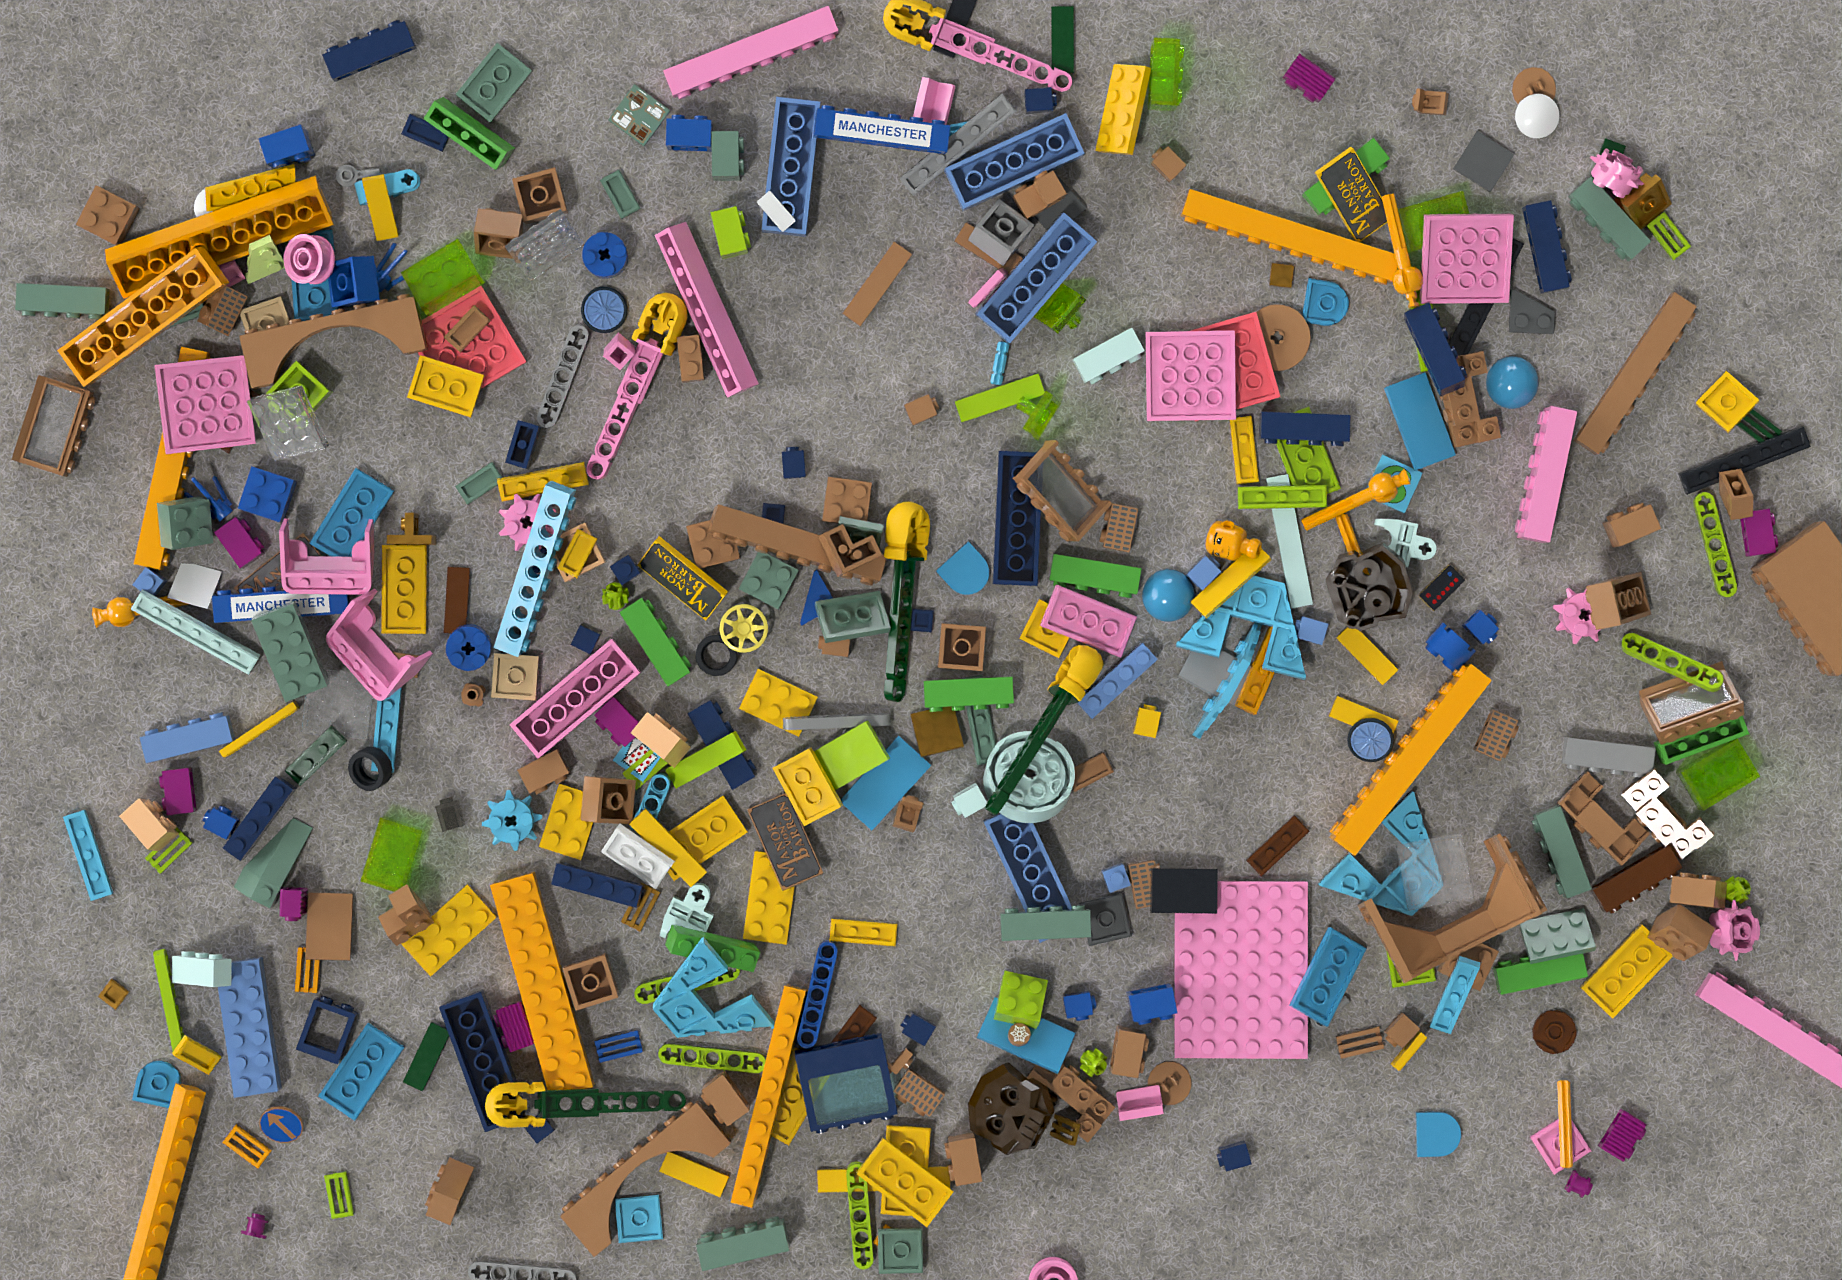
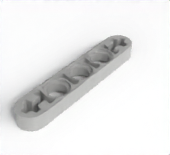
[537,325,589,428]
[783,713,890,730]
[468,1261,577,1280]

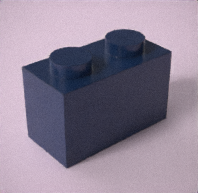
[505,420,541,470]

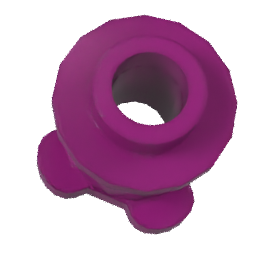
[1564,1170,1593,1198]
[241,1213,269,1239]

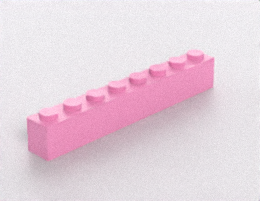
[663,6,839,100]
[655,222,759,398]
[1695,972,1842,1088]

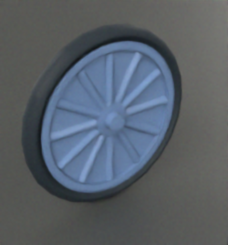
[581,287,628,333]
[1347,718,1395,762]

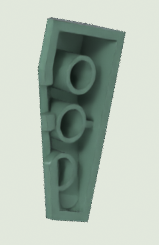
[234,818,313,908]

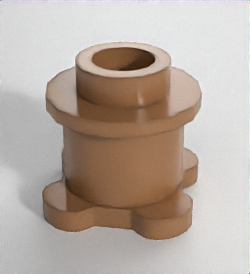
[461,683,486,707]

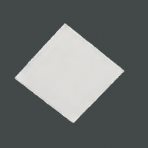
[167,563,222,609]

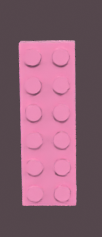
[1515,406,1577,543]
[510,639,642,759]

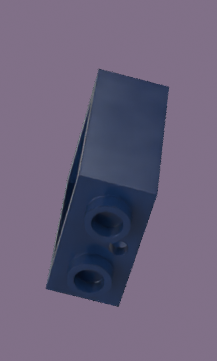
[296,996,358,1065]

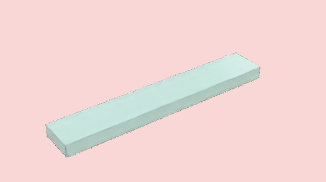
[1266,474,1313,608]
[131,589,260,675]

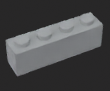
[1561,737,1656,777]

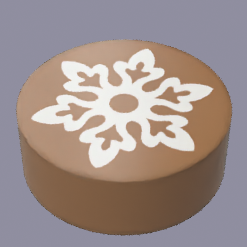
[1008,1023,1031,1047]

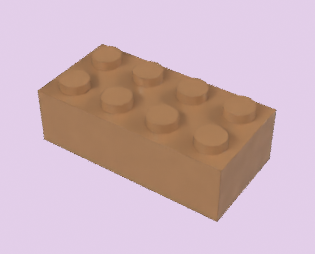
[1585,572,1651,630]

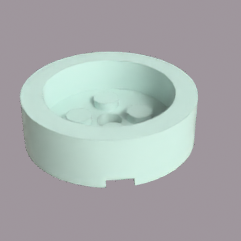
[983,731,1075,823]

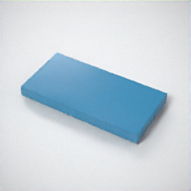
[289,230,339,321]
[1384,373,1456,471]
[309,467,394,557]
[840,736,931,831]
[1289,927,1367,1027]
[977,997,1075,1074]
[318,1022,405,1121]

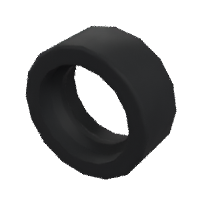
[695,634,738,676]
[348,747,393,791]

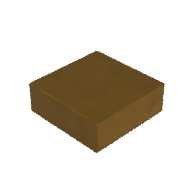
[1269,263,1294,288]
[98,979,130,1010]

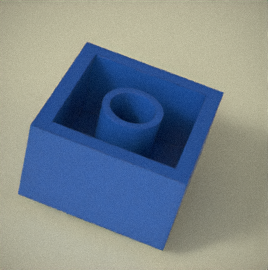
[666,115,713,152]
[258,124,315,169]
[328,256,380,308]
[237,466,297,523]
[1126,983,1178,1025]

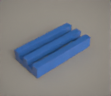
[594,1030,643,1063]

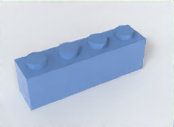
[1077,643,1158,719]
[139,712,235,763]

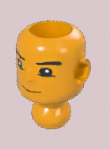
[1205,521,1262,561]

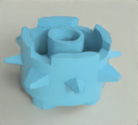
[482,790,543,851]

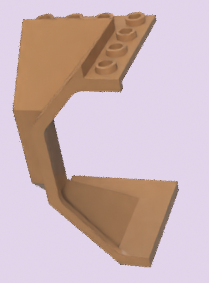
[1358,833,1547,983]

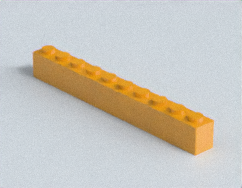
[1181,189,1398,285]
[134,347,213,570]
[731,985,808,1208]
[123,1083,206,1280]

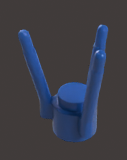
[376,243,415,293]
[184,476,233,522]

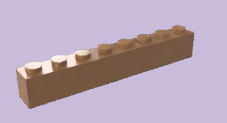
[1573,292,1697,455]
[707,504,886,586]

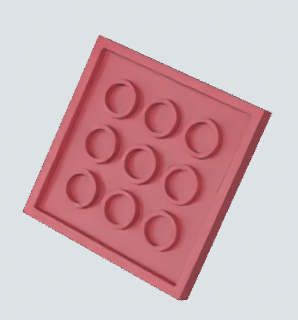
[418,285,527,390]
[1191,312,1280,422]

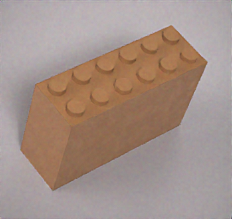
[1751,521,1842,676]

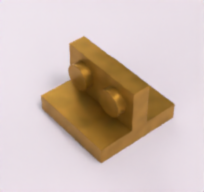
[1613,173,1672,230]
[387,513,436,545]

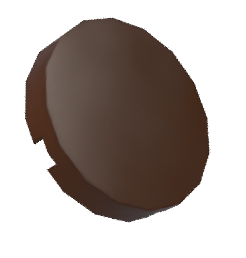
[1532,1010,1577,1054]

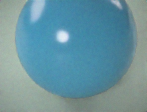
[1486,356,1539,409]
[1142,569,1195,622]

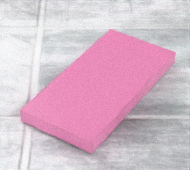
[1040,585,1137,658]

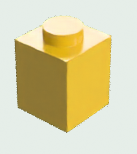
[1133,704,1161,738]

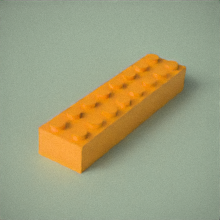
[57,246,230,387]

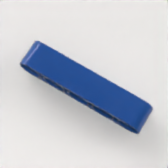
[797,940,838,1048]

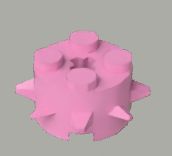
[1590,148,1644,198]
[499,494,556,551]
[1553,585,1601,644]
[1709,900,1760,961]

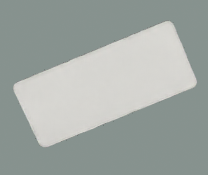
[757,191,795,232]

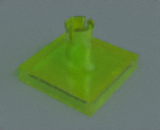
[1033,283,1086,334]
[1016,391,1061,441]

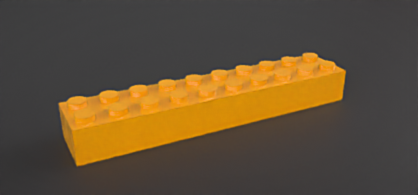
[105,175,334,299]
[1329,663,1492,856]
[490,872,595,1090]

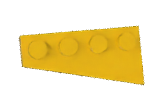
[205,164,295,212]

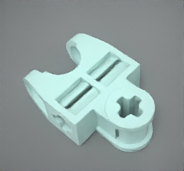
[1368,519,1436,568]
[660,883,714,938]

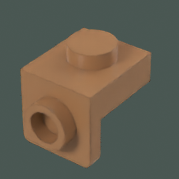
[1412,88,1449,115]
[892,796,924,832]
[887,1047,914,1075]

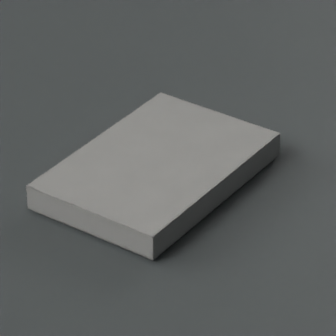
[1177,650,1251,708]

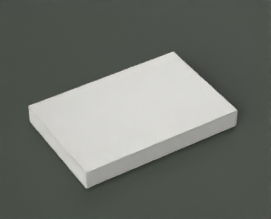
[601,824,675,889]

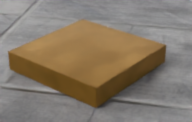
[910,706,964,758]

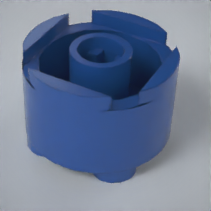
[582,232,628,279]
[1425,622,1476,672]
[446,624,492,671]

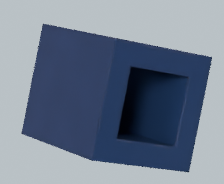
[1024,87,1057,114]
[782,447,806,479]
[610,555,642,585]
[900,1012,936,1046]
[1216,1141,1252,1172]

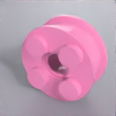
[284,234,335,284]
[1029,1257,1078,1280]

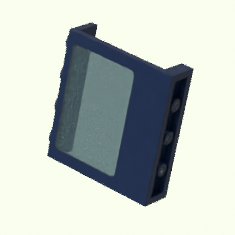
[795,1033,898,1133]

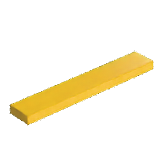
[817,1166,951,1193]

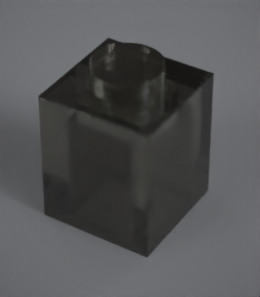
[435,797,466,832]

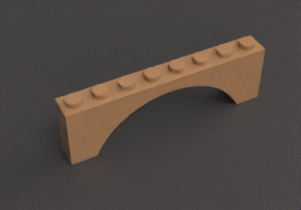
[239,294,428,389]
[560,1100,731,1257]

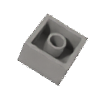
[968,199,1034,266]

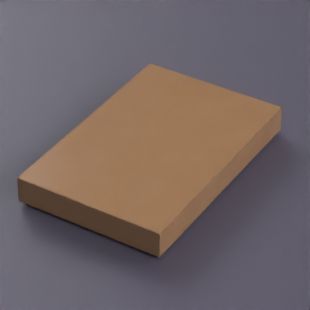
[305,893,353,961]

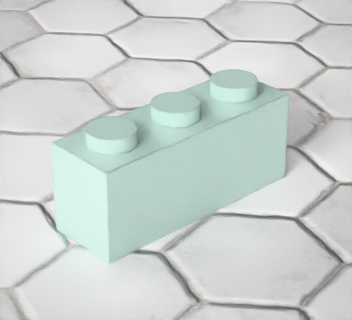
[1073,328,1144,385]
[951,783,987,818]
[172,951,232,987]

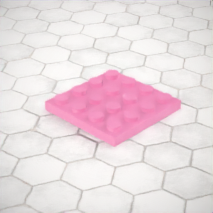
[1420,214,1514,304]
[1146,330,1236,421]
[154,355,256,454]

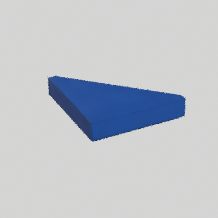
[800,570,833,626]

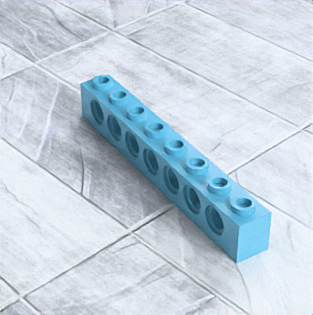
[494,481,577,657]

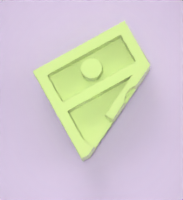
[245,235,285,284]

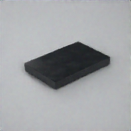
[1150,868,1218,914]

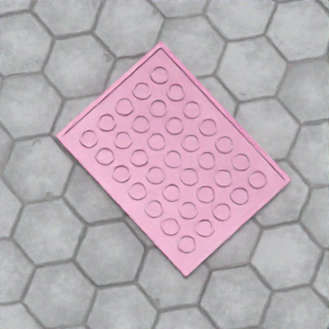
[1174,881,1308,1059]

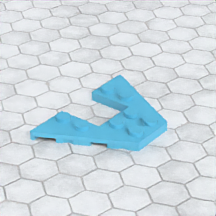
[1176,576,1306,680]
[1192,622,1263,739]
[1318,791,1443,916]
[653,937,775,1038]

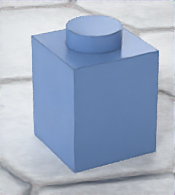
[1186,556,1221,590]
[132,567,168,596]
[1294,616,1328,645]
[1101,863,1131,893]

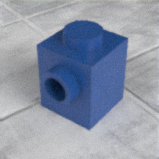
[1462,610,1499,644]
[202,805,240,840]
[1063,991,1096,1021]

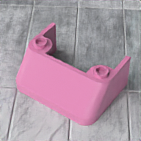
[279,519,375,595]
[326,589,433,701]

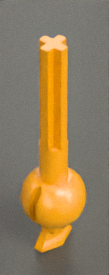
[1381,194,1423,309]
[1301,469,1411,530]
[92,596,189,628]

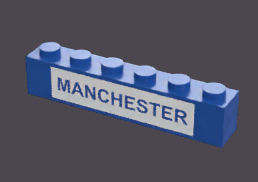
[813,105,950,154]
[212,586,349,623]

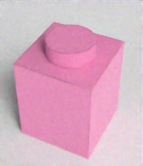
[603,332,635,370]

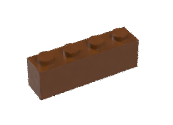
[1590,845,1682,914]

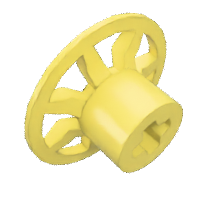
[719,604,768,653]

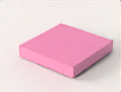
[968,267,1008,308]
[1530,1119,1591,1175]

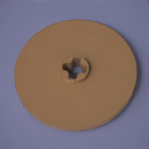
[1256,305,1311,371]

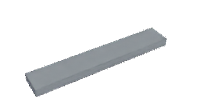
[899,94,1016,196]

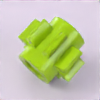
[602,582,629,610]
[1725,876,1751,904]
[1080,1048,1107,1077]

